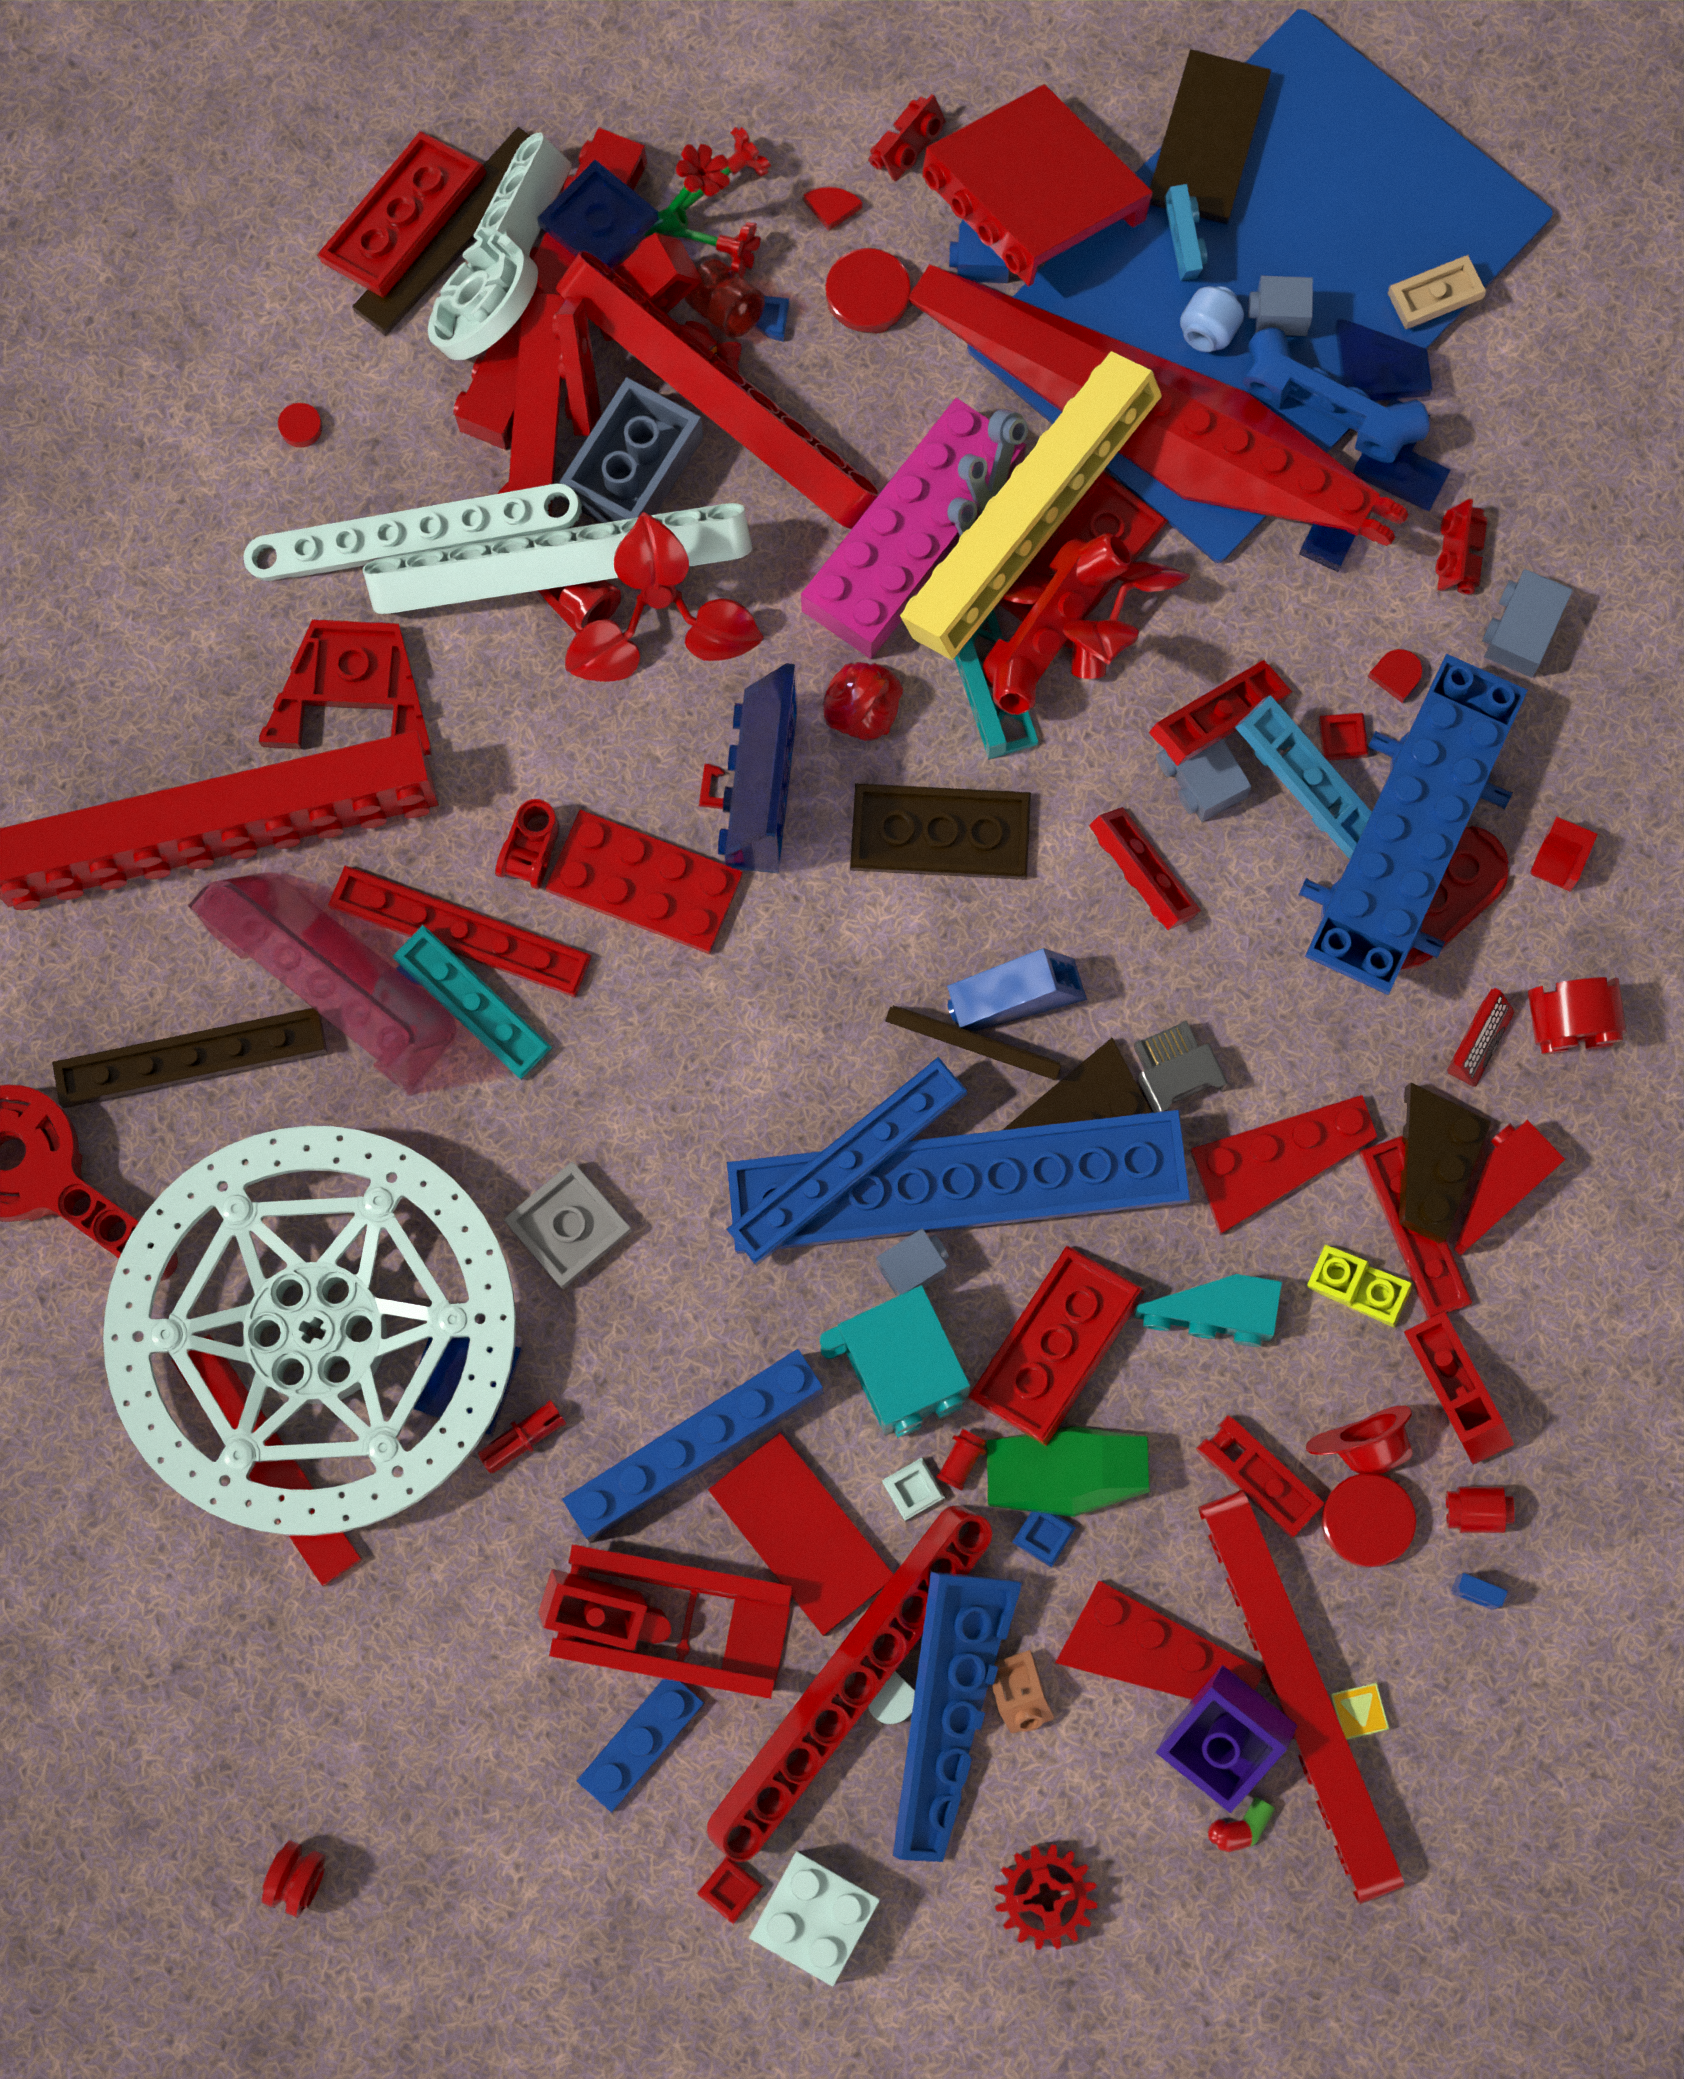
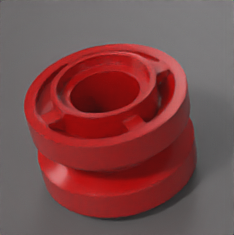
[262,1840,326,1918]

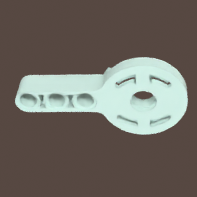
[428,133,571,360]

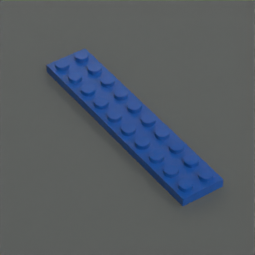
[727,1110,1190,1254]

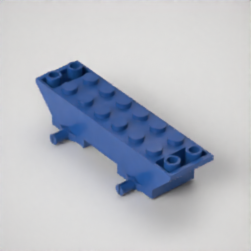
[1298,653,1528,995]

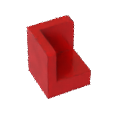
[1530,816,1598,892]

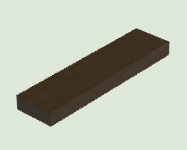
[885,1005,1062,1081]

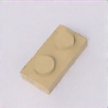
[1388,255,1486,329]

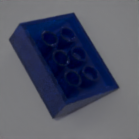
[718,663,798,874]

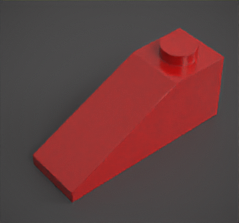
[1454,1120,1566,1256]
[1404,1311,1515,1465]

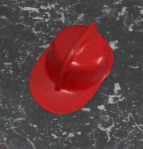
[1306,1405,1413,1474]

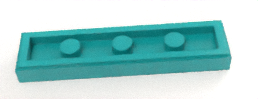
[392,925,553,1080]

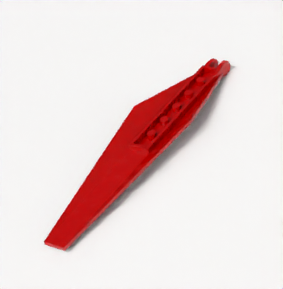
[909,264,1409,546]

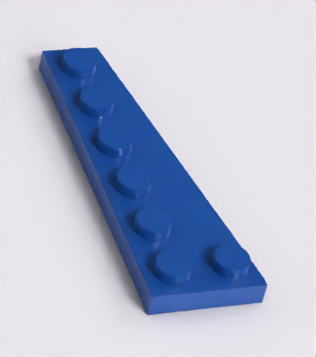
[893,1572,1022,1862]

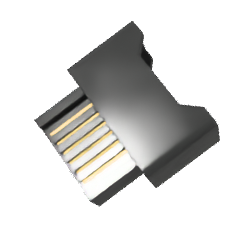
[1134,1021,1228,1113]

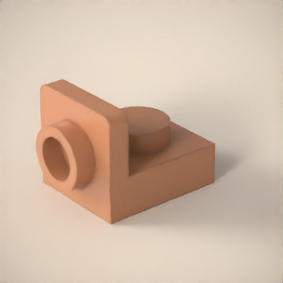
[992,1650,1054,1733]

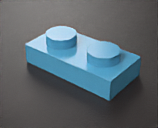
[1165,184,1207,281]

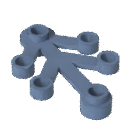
[947,409,1028,537]

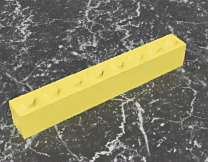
[900,351,1162,660]

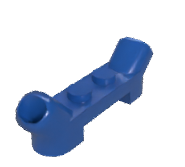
[1243,327,1430,463]

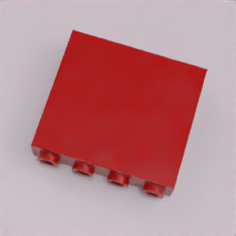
[922,84,1153,286]

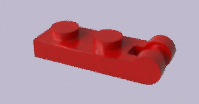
[1196,1415,1325,1539]

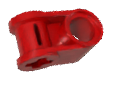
[495,799,560,890]

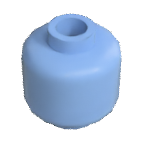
[1180,286,1244,352]

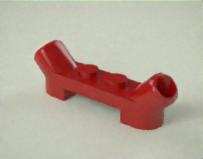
[982,532,1130,715]

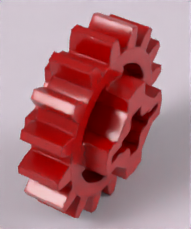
[994,1844,1098,1950]

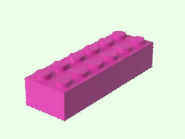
[801,397,1026,659]

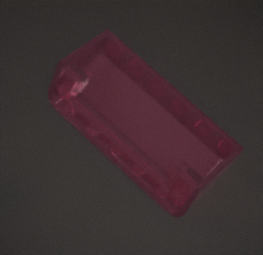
[187,872,457,1096]

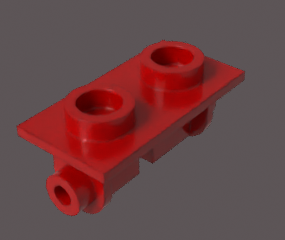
[868,94,946,182]
[1435,498,1488,595]

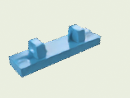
[1235,695,1372,859]

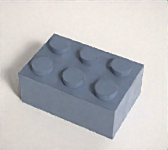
[559,377,703,523]

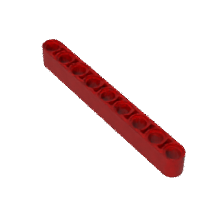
[556,251,880,529]
[1198,1490,1404,1904]
[707,1505,992,1862]

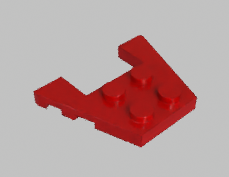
[259,619,432,755]

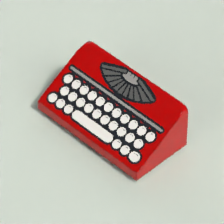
[1447,987,1515,1087]

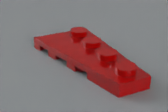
[1191,1095,1378,1235]
[1054,1580,1265,1700]

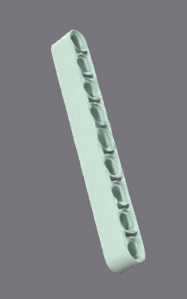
[363,503,753,614]

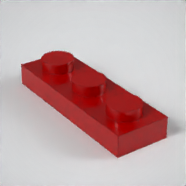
[553,297,602,436]
[1089,807,1201,930]

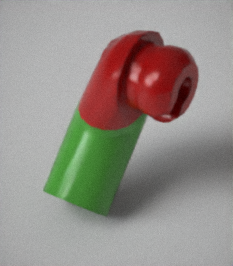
[1208,1797,1275,1852]

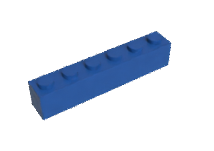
[562,1349,824,1543]

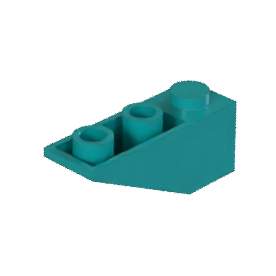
[1134,1274,1282,1347]

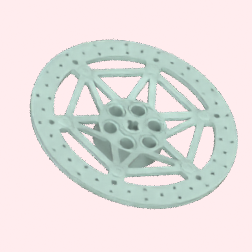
[103,1126,516,1536]

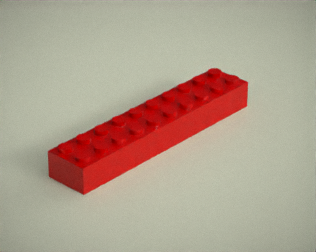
[0,730,439,910]

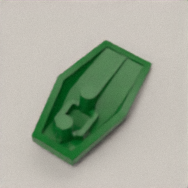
[987,1426,1150,1517]

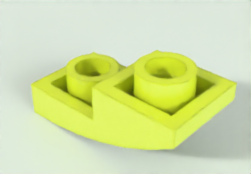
[1307,1244,1412,1328]

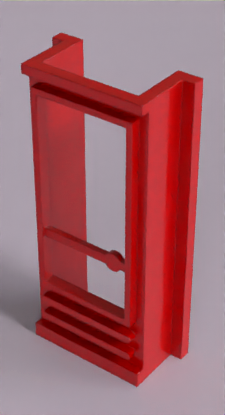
[549,1544,793,1699]

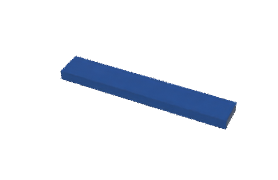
[727,1057,968,1266]

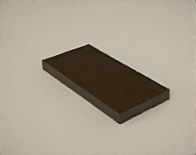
[1149,49,1271,225]
[850,783,1031,880]

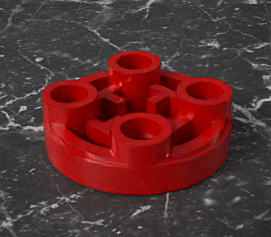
[826,248,911,334]
[1321,1473,1416,1568]

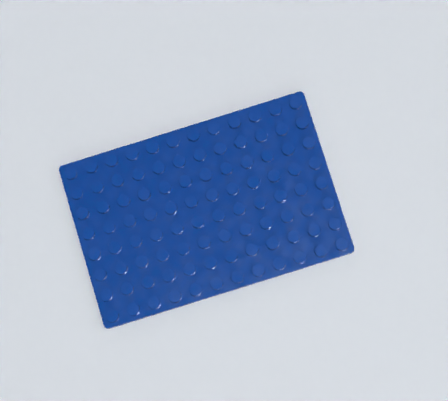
[967,9,1553,563]

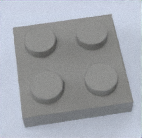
[503,1161,632,1290]

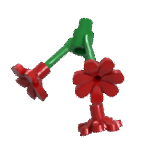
[641,127,771,279]

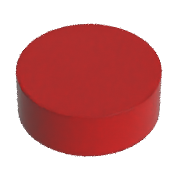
[278,403,323,448]

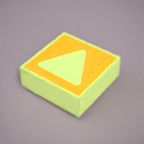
[1329,1683,1389,1740]

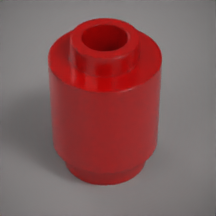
[1446,1486,1515,1533]

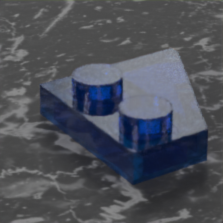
[1335,319,1432,401]

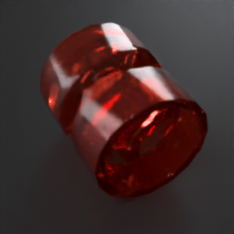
[685,259,765,338]

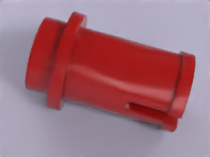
[936,1429,987,1491]

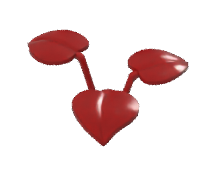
[565,512,764,682]
[1002,561,1190,679]

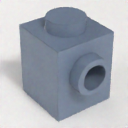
[1248,276,1313,336]
[876,1228,950,1297]

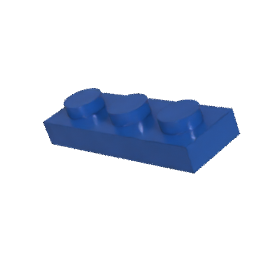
[576,1679,705,1813]

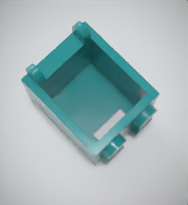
[819,1285,970,1438]

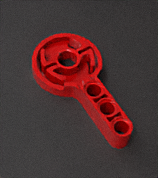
[0,1085,178,1281]

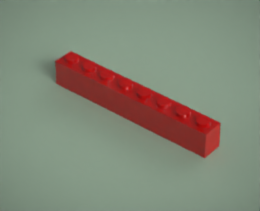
[453,127,647,450]

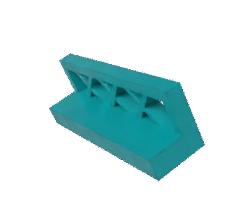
[954,609,1039,760]

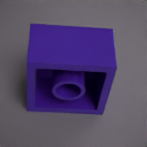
[1155,1665,1297,1814]

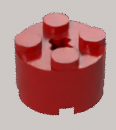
[1528,977,1627,1055]

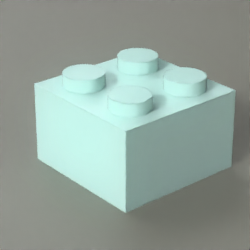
[749,1851,880,1987]

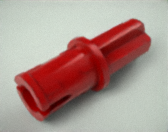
[477,1400,567,1473]

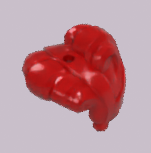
[823,662,903,741]

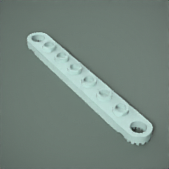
[244,484,582,581]

